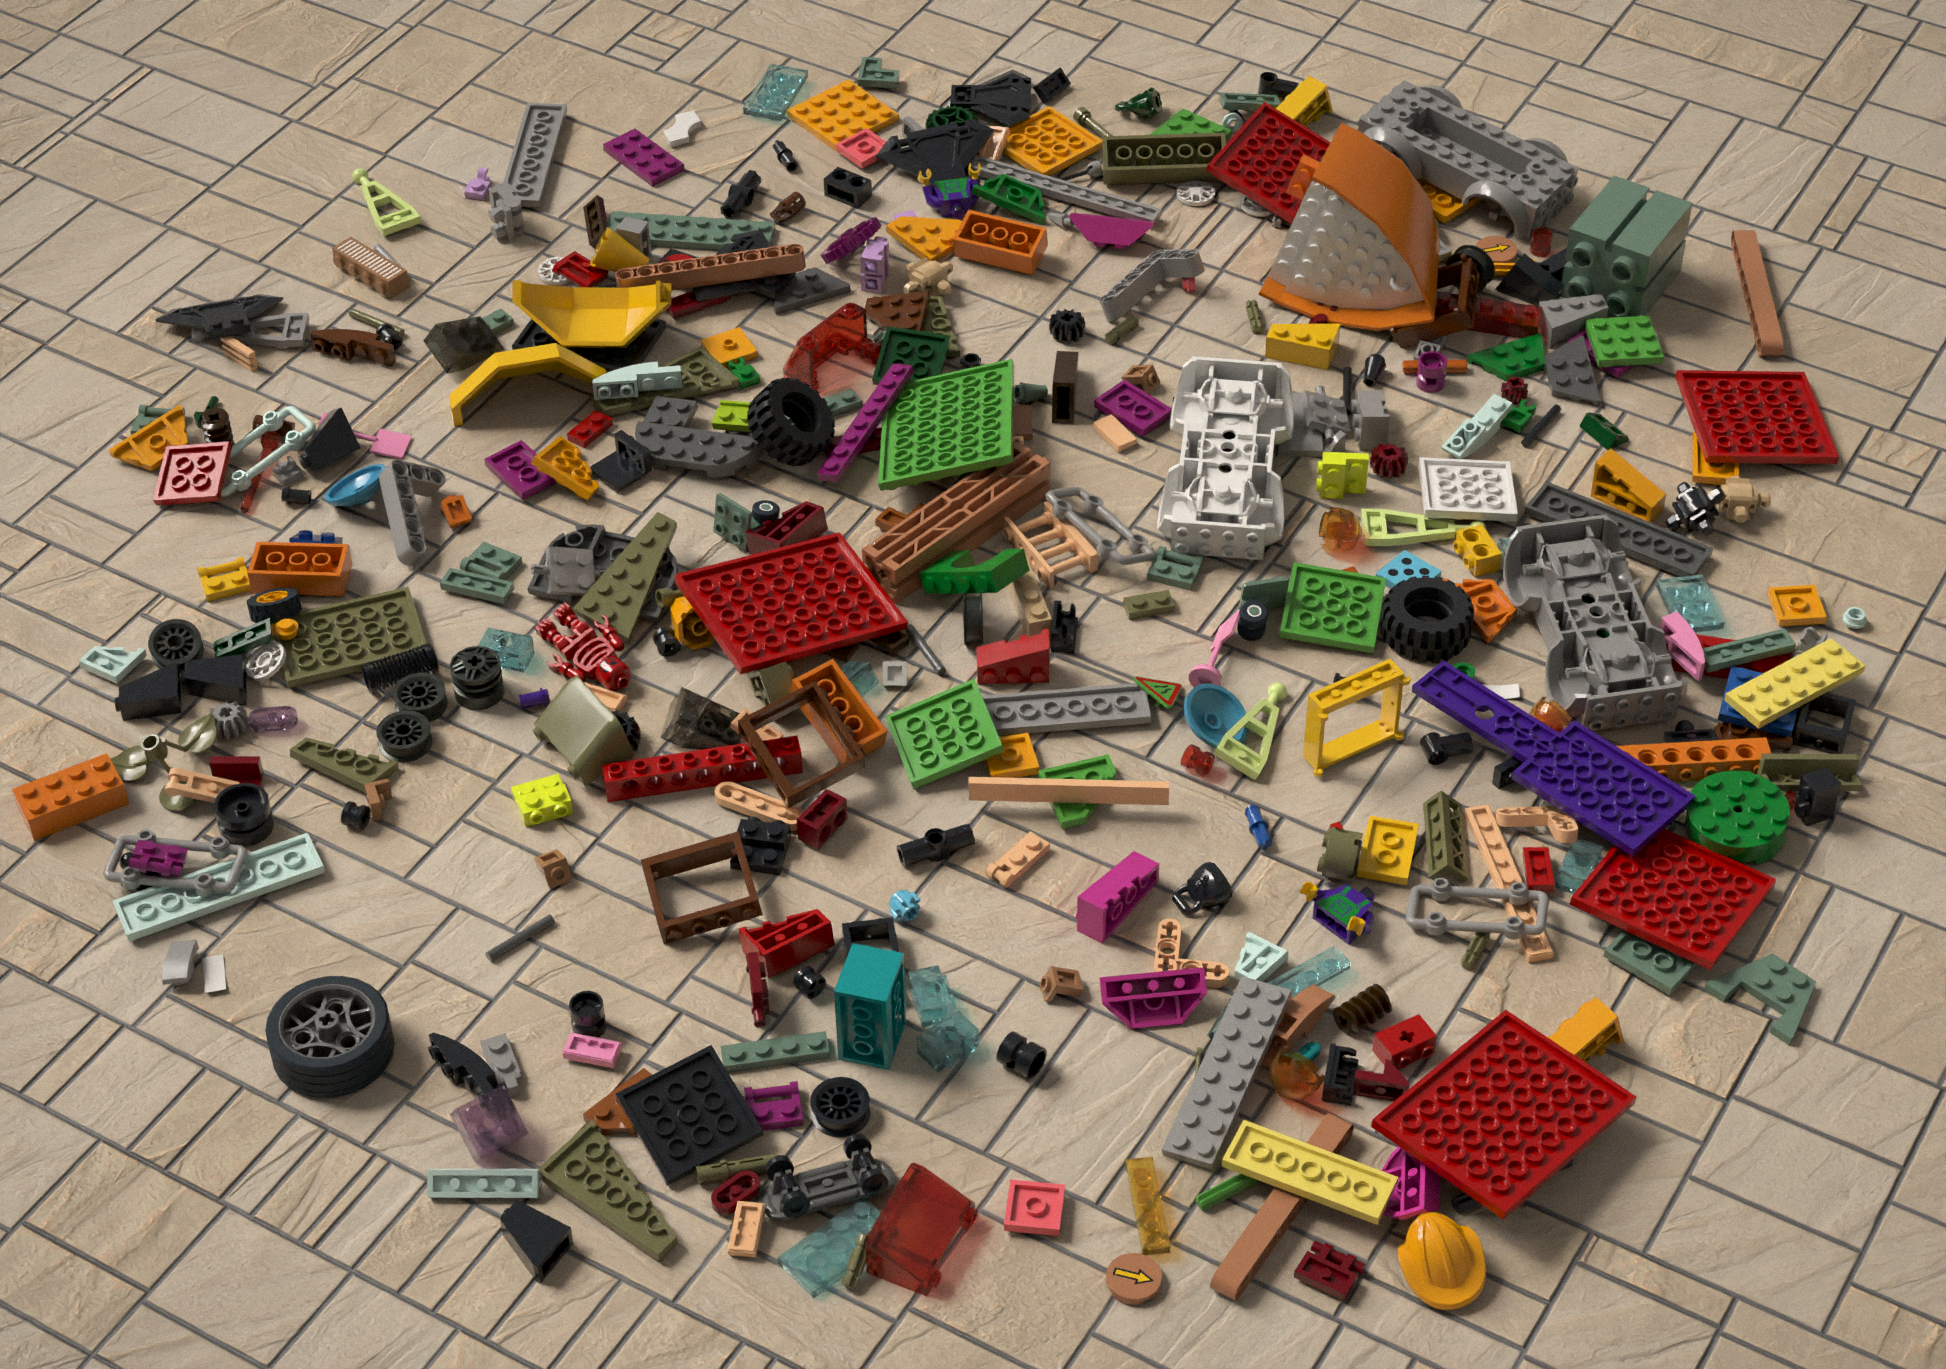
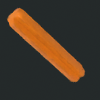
[1402,360,1467,373]

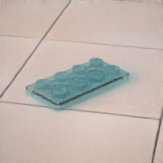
[743,64,808,121]
[778,1198,900,1299]

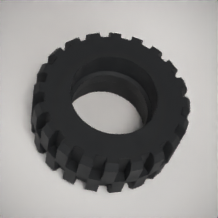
[747,378,835,466]
[1381,576,1474,663]

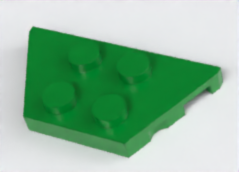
[971,174,1047,225]
[1467,333,1544,381]

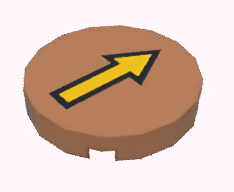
[1476,236,1518,263]
[1106,1253,1162,1305]

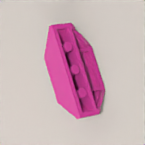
[1069,213,1155,249]
[1099,967,1207,1029]
[1381,1146,1440,1220]

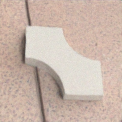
[663,110,701,147]

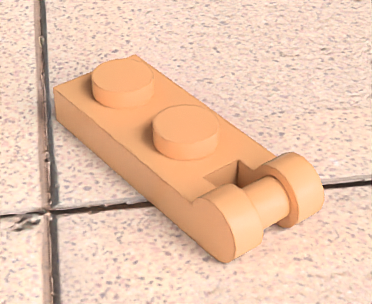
[164,768,239,803]
[985,831,1050,888]

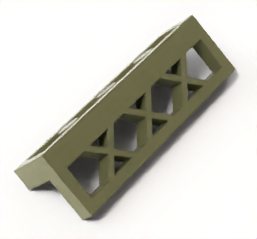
[1757,754,1863,791]
[1423,791,1469,882]

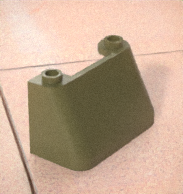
[533,676,634,786]

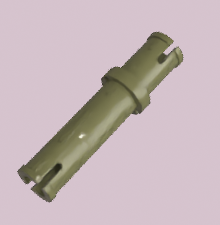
[696,1153,778,1184]

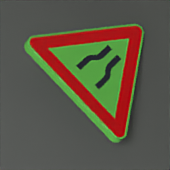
[1133,676,1182,709]

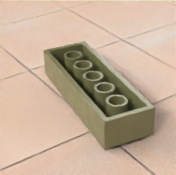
[1101,133,1226,184]

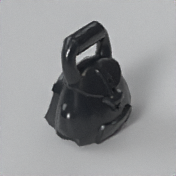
[1172,862,1233,915]

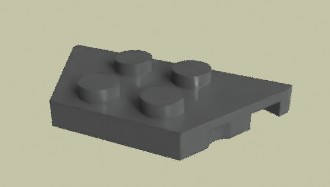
[774,267,851,315]
[1543,336,1600,407]

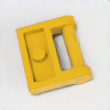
[197,556,251,602]

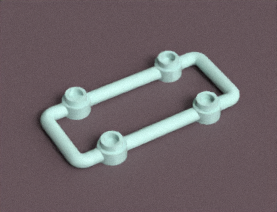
[221,406,316,497]

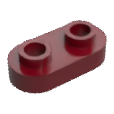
[711,1171,760,1215]

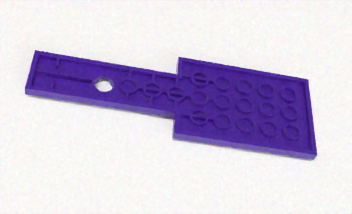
[1412,660,1695,856]

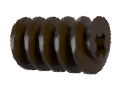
[201,408,235,446]
[1333,983,1392,1034]

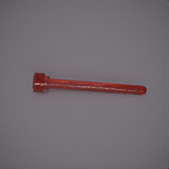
[240,431,281,513]

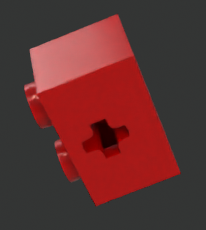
[1372,1014,1437,1069]

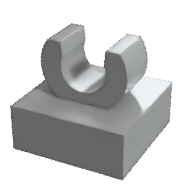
[272,456,304,487]

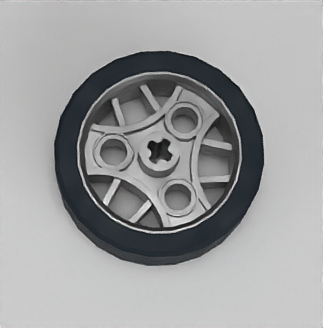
[265,976,395,1098]

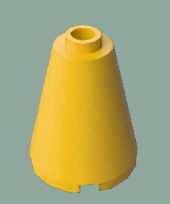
[590,227,650,272]

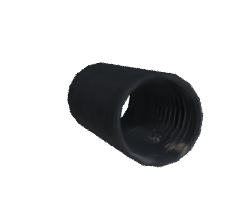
[361,643,439,693]

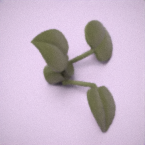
[110,713,217,811]

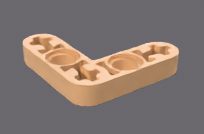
[1496,806,1578,843]
[1154,919,1230,988]

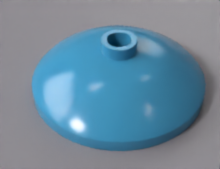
[325,464,386,506]
[1184,684,1249,748]

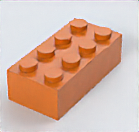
[953,210,1048,275]
[247,542,353,596]
[790,659,887,764]
[12,753,129,841]

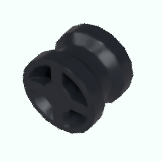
[653,627,681,657]
[341,801,371,830]
[793,966,826,999]

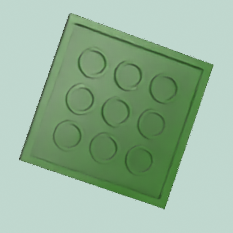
[1279,562,1386,653]
[885,678,1005,789]

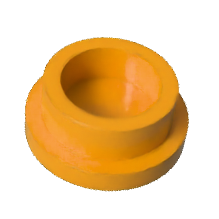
[275,619,299,640]

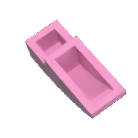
[1660,611,1705,681]

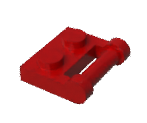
[552,251,609,288]

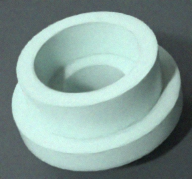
[1222,113,1243,133]
[1842,607,1867,629]

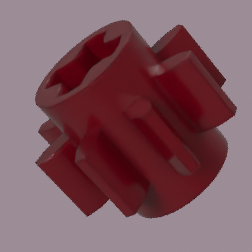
[1501,377,1528,405]

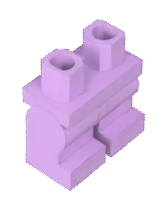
[860,236,889,294]

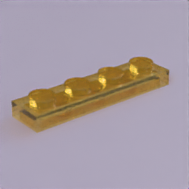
[1125,1157,1171,1255]

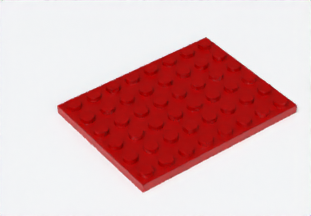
[674,532,908,675]
[1371,1010,1637,1220]

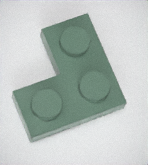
[858,57,899,89]

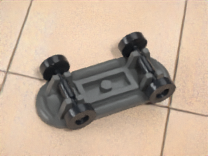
[762,1134,895,1221]

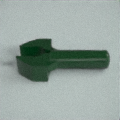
[194,396,219,428]

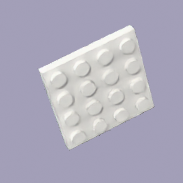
[1419,457,1518,522]

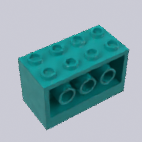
[834,943,907,1070]

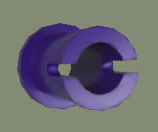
[519,688,551,710]

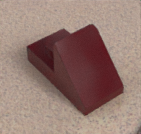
[1353,1059,1409,1101]

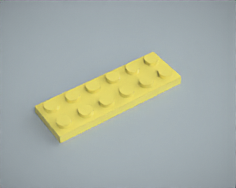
[1724,638,1866,729]
[1222,1120,1398,1225]

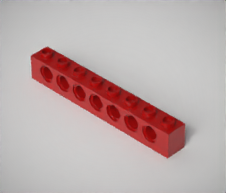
[602,735,803,803]

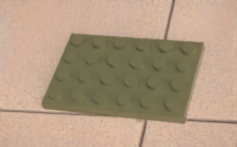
[274,587,427,688]

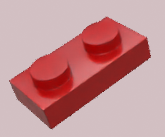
[567,410,613,449]
[1522,847,1555,892]

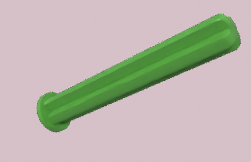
[1196,1173,1260,1210]

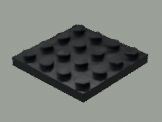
[615,1045,763,1186]

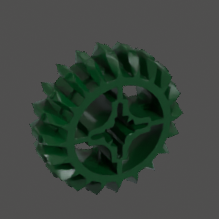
[925,105,979,135]

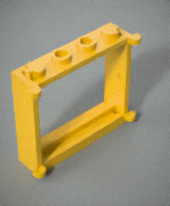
[1303,659,1411,777]

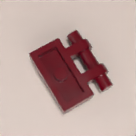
[1294,1241,1366,1301]

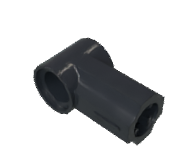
[1258,72,1299,98]
[1420,732,1473,765]

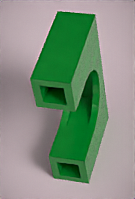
[919,549,1030,594]

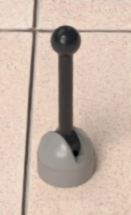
[1056,160,1103,181]

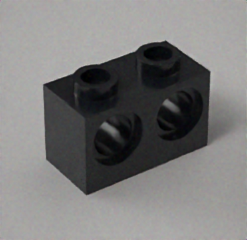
[824,167,872,209]

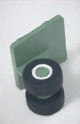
[713,493,780,551]
[1237,576,1289,641]

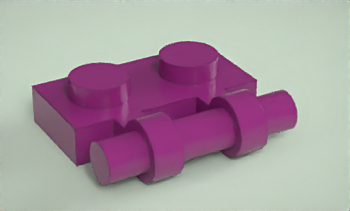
[128,840,188,877]

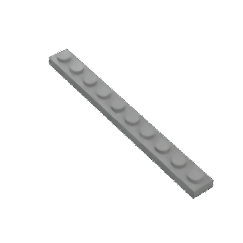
[968,155,1162,224]

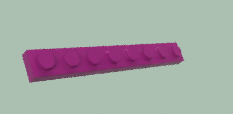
[817,364,914,482]

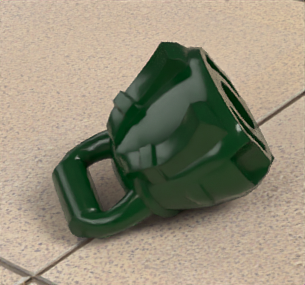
[1115,87,1162,118]

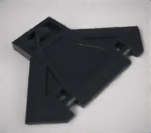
[950,70,1031,128]
[876,119,995,185]
[692,229,796,302]
[155,294,284,339]

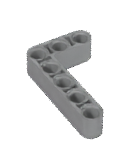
[1099,249,1205,321]
[379,460,446,566]

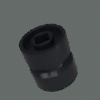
[569,991,606,1038]
[997,1031,1047,1079]

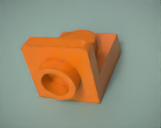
[440,494,472,528]

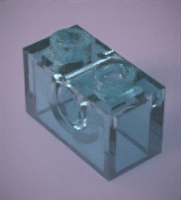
[478,628,535,673]
[1555,838,1604,894]
[908,965,956,1028]
[917,1010,979,1073]

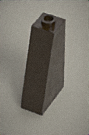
[1052,351,1079,424]

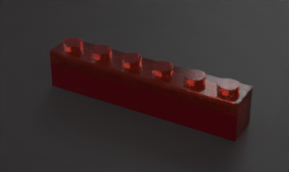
[1435,291,1542,338]

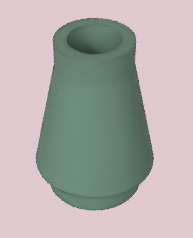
[1014,382,1048,404]

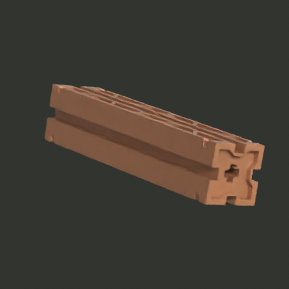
[862,442,1050,605]

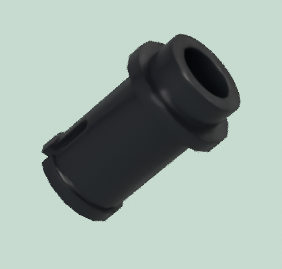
[281,486,312,505]

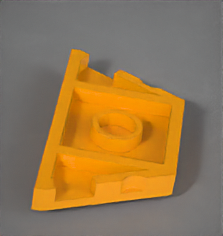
[108,404,189,471]

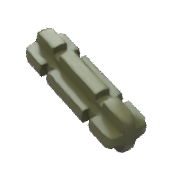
[1246,300,1263,333]
[1104,316,1139,345]
[1461,932,1491,970]
[841,1234,874,1289]

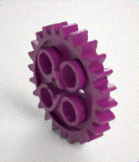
[820,217,882,264]

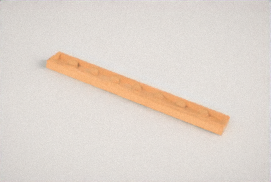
[969,777,1169,805]
[1464,804,1554,963]

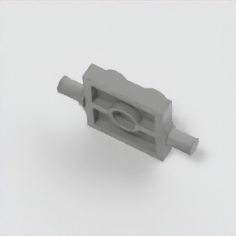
[1301,385,1351,444]
[531,546,606,596]

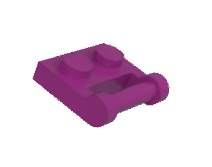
[744,1081,803,1131]

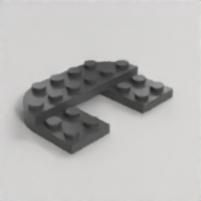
[635,396,765,478]
[527,524,679,623]

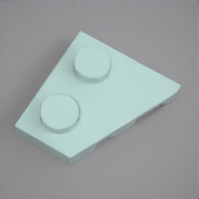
[79,646,147,684]
[1235,932,1289,982]

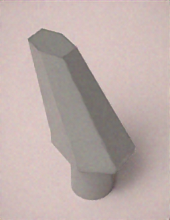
[1047,213,1075,230]

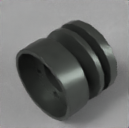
[450,646,505,710]

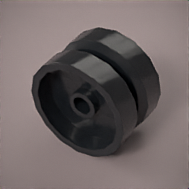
[213,783,274,847]

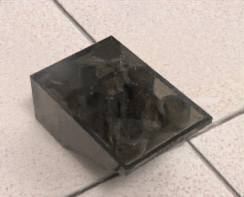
[423,316,504,374]
[661,687,742,750]

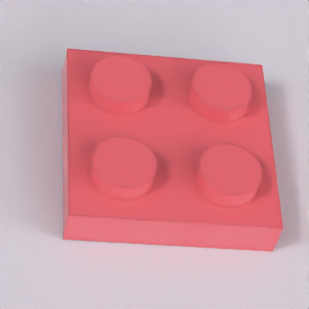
[836,128,886,169]
[1004,1179,1065,1236]

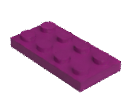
[603,129,685,187]

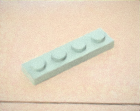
[427,1168,539,1198]

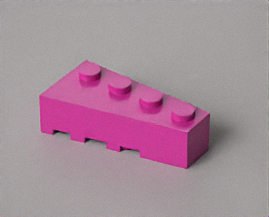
[1076,851,1160,944]

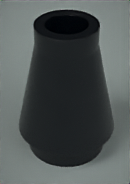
[1363,354,1386,387]

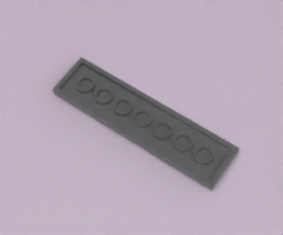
[1524,481,1713,581]

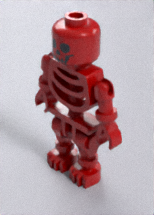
[535,602,631,692]

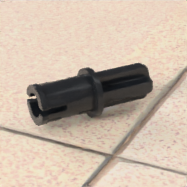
[772,140,798,172]

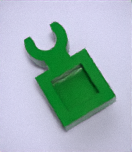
[728,357,760,390]
[1501,399,1537,433]

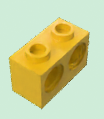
[1453,524,1502,577]

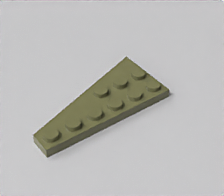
[593,347,739,416]
[573,512,677,644]
[538,1119,678,1261]

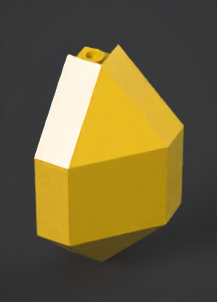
[512,280,671,348]
[449,343,606,426]

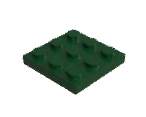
[872,326,951,385]

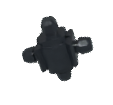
[1665,482,1726,536]

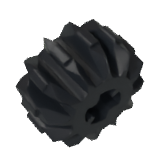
[1049,309,1085,343]

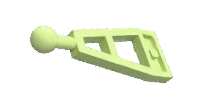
[352,168,421,236]
[1360,509,1487,546]
[1213,683,1287,780]

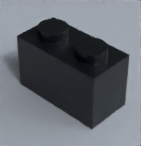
[1794,767,1841,827]

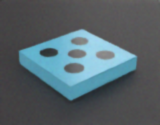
[1376,550,1442,588]

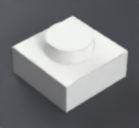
[883,661,907,686]

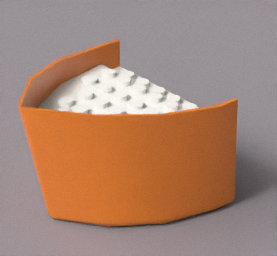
[1258,123,1440,331]

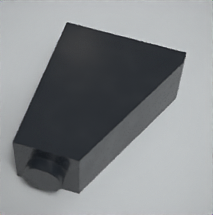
[1495,253,1564,307]
[298,407,361,472]
[181,655,247,705]
[115,663,182,721]
[500,1200,573,1284]

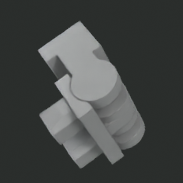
[488,182,525,241]

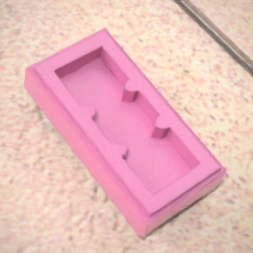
[562,1033,622,1069]

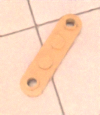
[715,782,804,831]

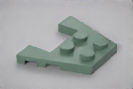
[1705,954,1816,1046]

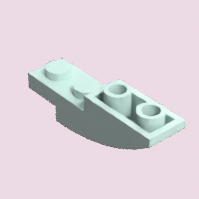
[592,362,682,400]
[1441,394,1513,459]

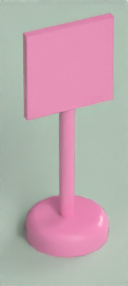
[319,412,412,459]
[1189,610,1240,687]

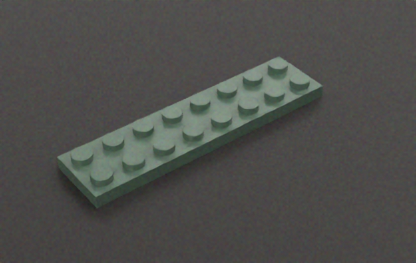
[608,211,775,251]

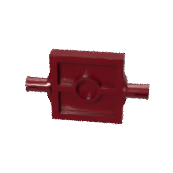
[746,952,770,1028]

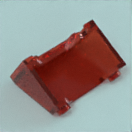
[783,303,868,390]
[865,1162,978,1297]

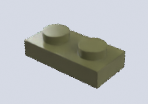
[1123,590,1175,620]

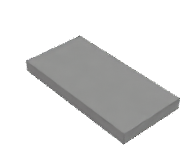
[1277,393,1323,457]

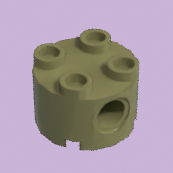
[1317,827,1363,882]

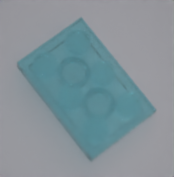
[1656,574,1725,633]

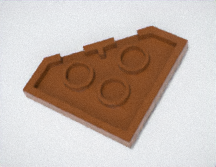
[583,1068,652,1135]

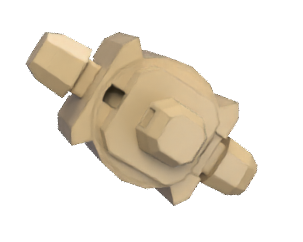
[903,258,953,296]
[1707,476,1771,522]

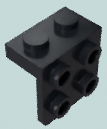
[590,430,652,491]

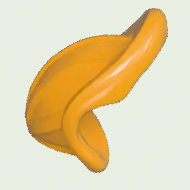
[1398,1212,1486,1310]

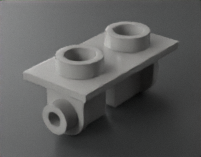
[1792,627,1828,658]

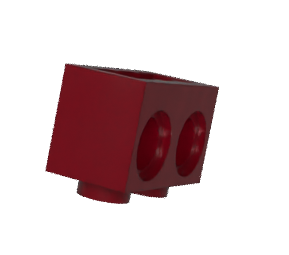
[797,789,848,850]

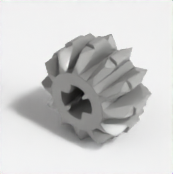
[209,701,249,741]

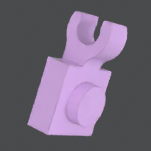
[464,167,491,201]

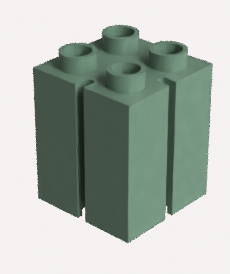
[1560,176,1693,318]

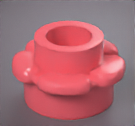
[1182,277,1196,293]

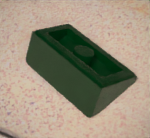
[1580,412,1629,450]

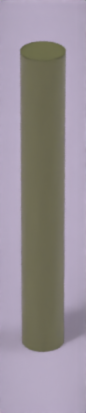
[349,308,405,337]

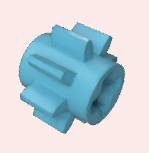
[889,890,921,922]

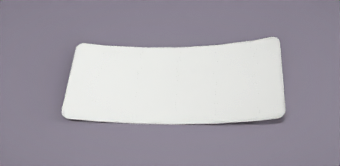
[1482,684,1520,699]
[202,954,226,993]

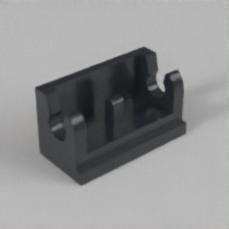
[1051,601,1078,653]
[1322,1043,1359,1106]

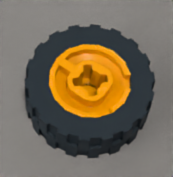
[247,588,302,623]

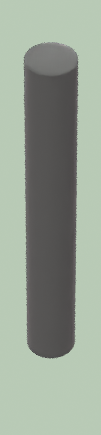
[905,624,946,675]
[485,914,555,961]

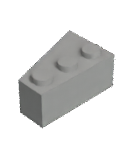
[1537,294,1608,349]
[1351,390,1390,451]

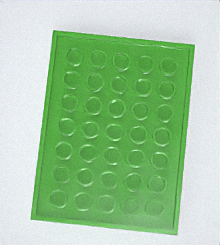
[878,359,1015,491]

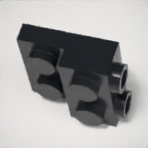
[730,816,791,875]

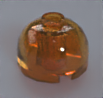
[1319,507,1362,554]
[1529,697,1572,733]
[1269,1048,1325,1100]

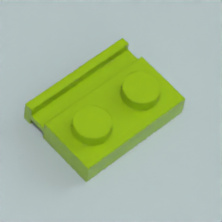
[712,400,752,432]

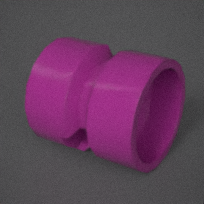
[1416,351,1447,393]

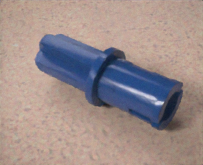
[1244,805,1272,850]

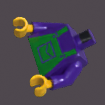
[918,163,981,220]
[1299,881,1375,945]

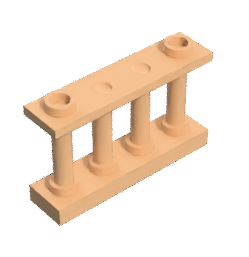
[1002,501,1098,589]

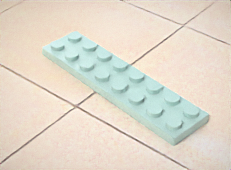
[112,833,325,942]

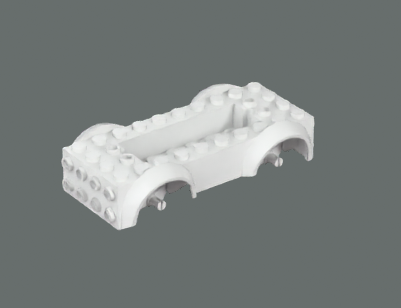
[1157,356,1294,560]

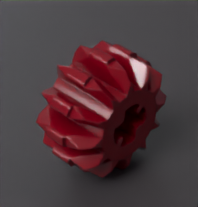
[1370,442,1408,479]

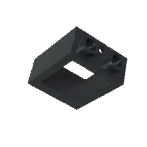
[1793,693,1856,754]
[842,917,899,958]

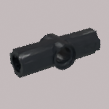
[720,170,761,219]
[897,824,975,866]

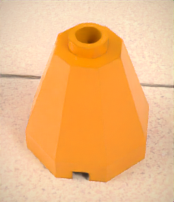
[670,596,714,650]

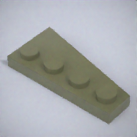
[923,296,960,357]
[290,737,399,793]

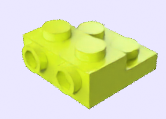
[1316,452,1369,499]
[511,774,573,827]

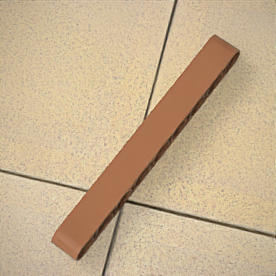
[1731,230,1784,356]
[615,244,806,290]
[1210,1113,1354,1301]

